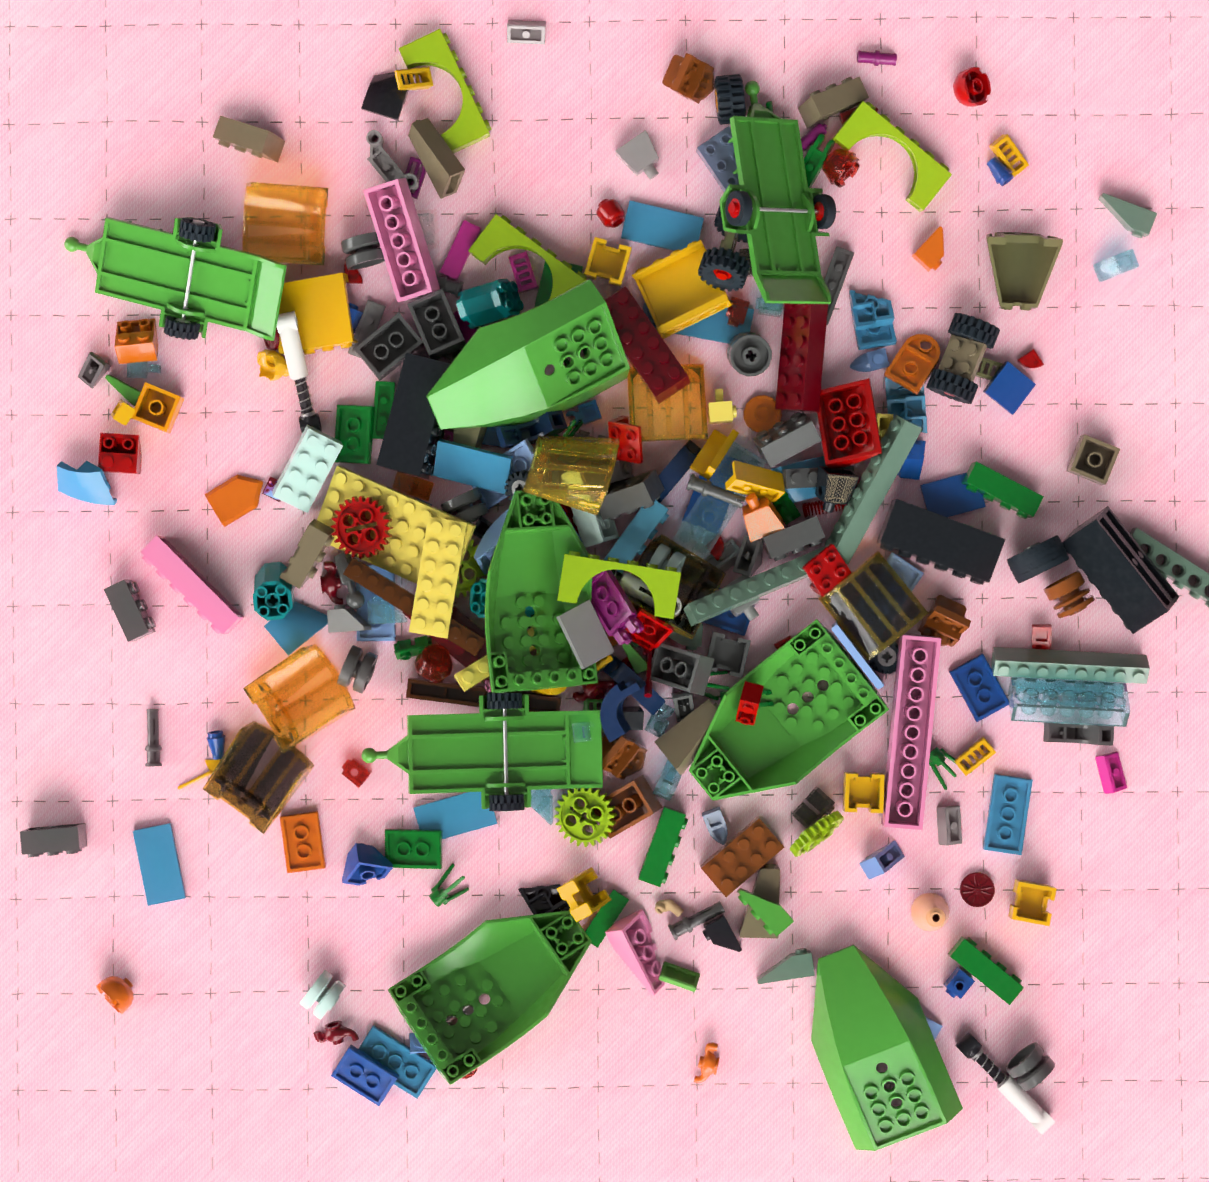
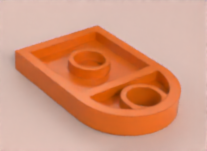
[884,334,940,395]

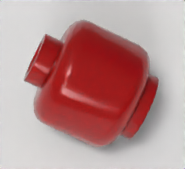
[596,199,625,228]

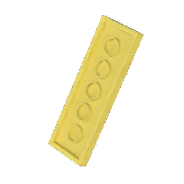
[409,516,467,639]

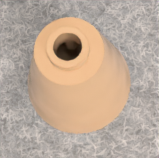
[911,893,949,931]

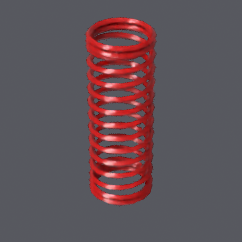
[802,500,846,518]

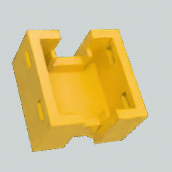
[584,237,632,287]
[843,772,884,813]
[557,867,611,922]
[1008,879,1057,926]

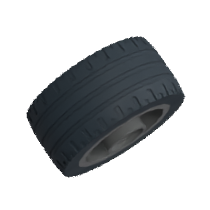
[1007,535,1069,584]

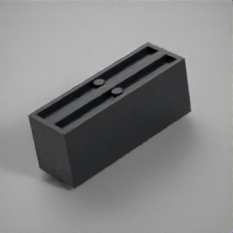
[376,353,451,480]
[876,499,1006,585]
[1062,506,1179,634]

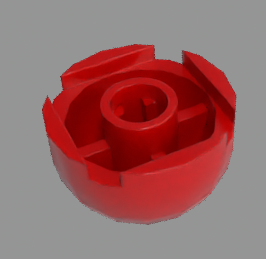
[953,67,991,107]

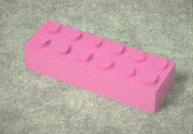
[363,178,440,302]
[141,536,244,634]

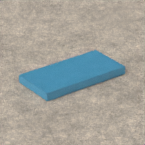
[621,200,704,251]
[675,305,754,344]
[433,439,513,494]
[983,774,1033,855]
[413,792,498,839]
[133,823,186,906]
[359,1025,436,1099]

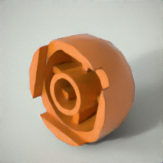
[96,976,134,1014]

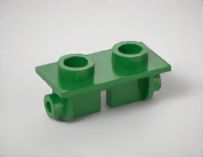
[772,491,801,525]
[394,635,435,660]

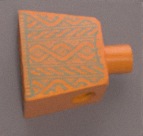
[742,493,785,542]

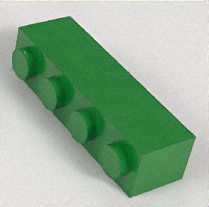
[962,461,1044,519]
[638,806,688,887]
[948,937,1024,1005]

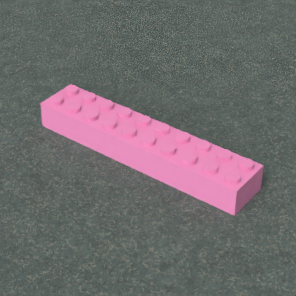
[881,633,941,830]

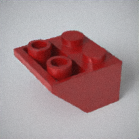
[98,433,142,474]

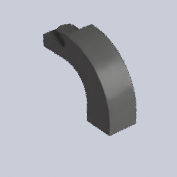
[1043,722,1114,746]

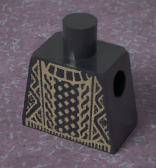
[815,466,859,513]

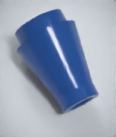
[986,157,1014,186]
[206,730,225,760]

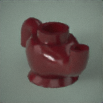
[320,561,344,605]
[572,679,617,702]
[313,1021,359,1045]

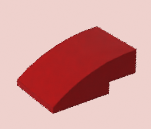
[625,608,674,652]

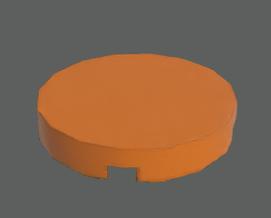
[743,395,782,433]

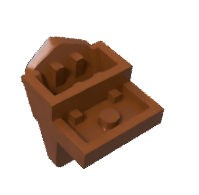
[662,53,715,104]
[918,595,971,647]
[602,735,648,780]

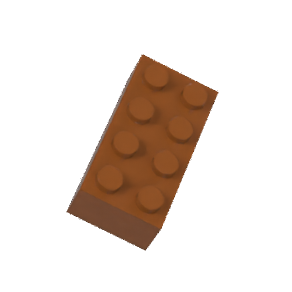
[700,817,784,897]

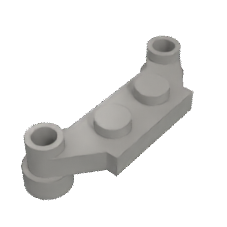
[366,130,419,190]

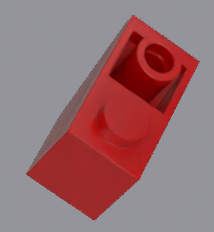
[735,681,764,726]

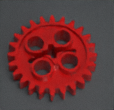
[331,496,393,559]

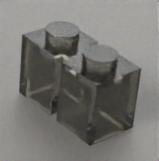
[791,786,835,828]

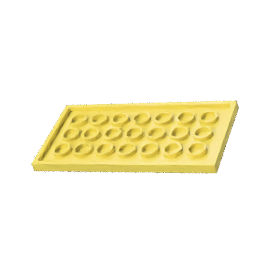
[317,466,476,584]

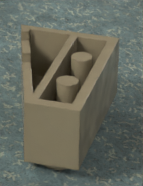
[798,76,869,129]
[213,116,285,163]
[279,519,334,589]

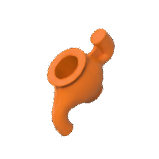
[694,1042,720,1083]

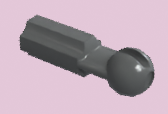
[334,552,364,609]

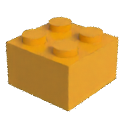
[131,382,185,434]

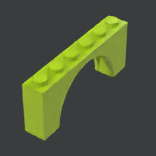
[398,29,492,153]
[832,101,952,212]
[468,214,588,300]
[557,551,681,619]

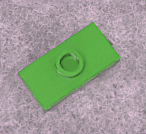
[658,961,700,992]

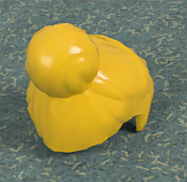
[257,349,289,381]

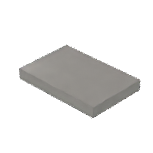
[556,600,615,669]

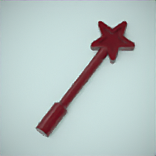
[641,646,655,698]

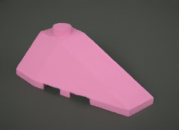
[605,909,665,995]

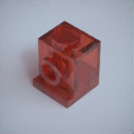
[726,296,750,328]
[341,758,372,788]

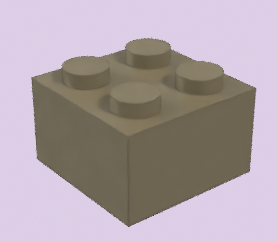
[1066,434,1120,486]

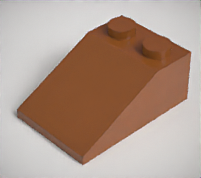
[594,775,663,839]

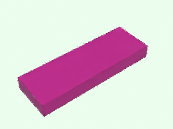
[440,220,481,281]

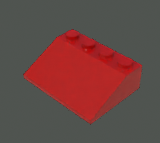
[817,378,882,468]

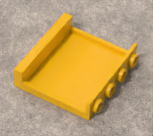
[632,240,732,339]
[278,273,358,355]

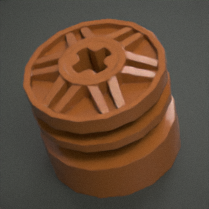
[1043,571,1095,618]

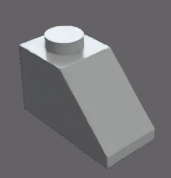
[327,605,372,633]

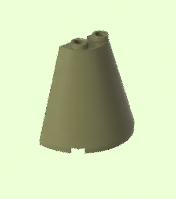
[986,232,1063,311]

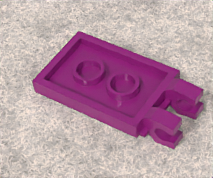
[591,570,644,645]

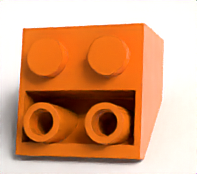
[114,318,158,364]

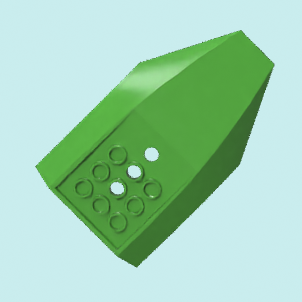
[426,279,630,429]
[485,489,598,693]
[689,619,889,801]
[388,910,592,1085]
[811,945,963,1151]

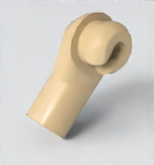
[655,899,684,917]

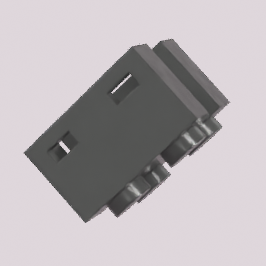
[707,631,751,678]

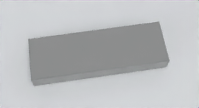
[348,300,386,358]

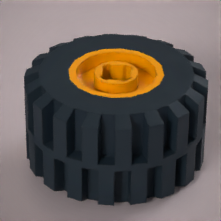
[714,74,746,125]

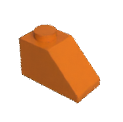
[912,226,944,272]

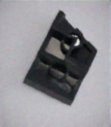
[361,72,414,121]
[518,884,582,922]

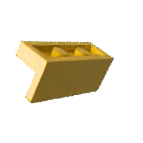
[690,429,739,480]
[725,460,785,502]

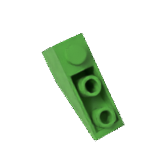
[737,888,794,937]

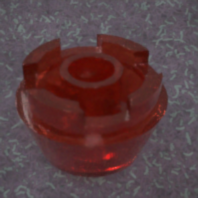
[822,148,860,188]
[415,644,453,683]

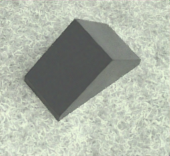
[78,352,111,389]
[733,535,763,577]
[671,691,694,722]

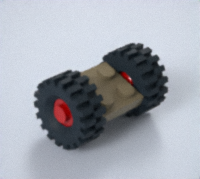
[698,205,750,292]
[926,313,1000,404]

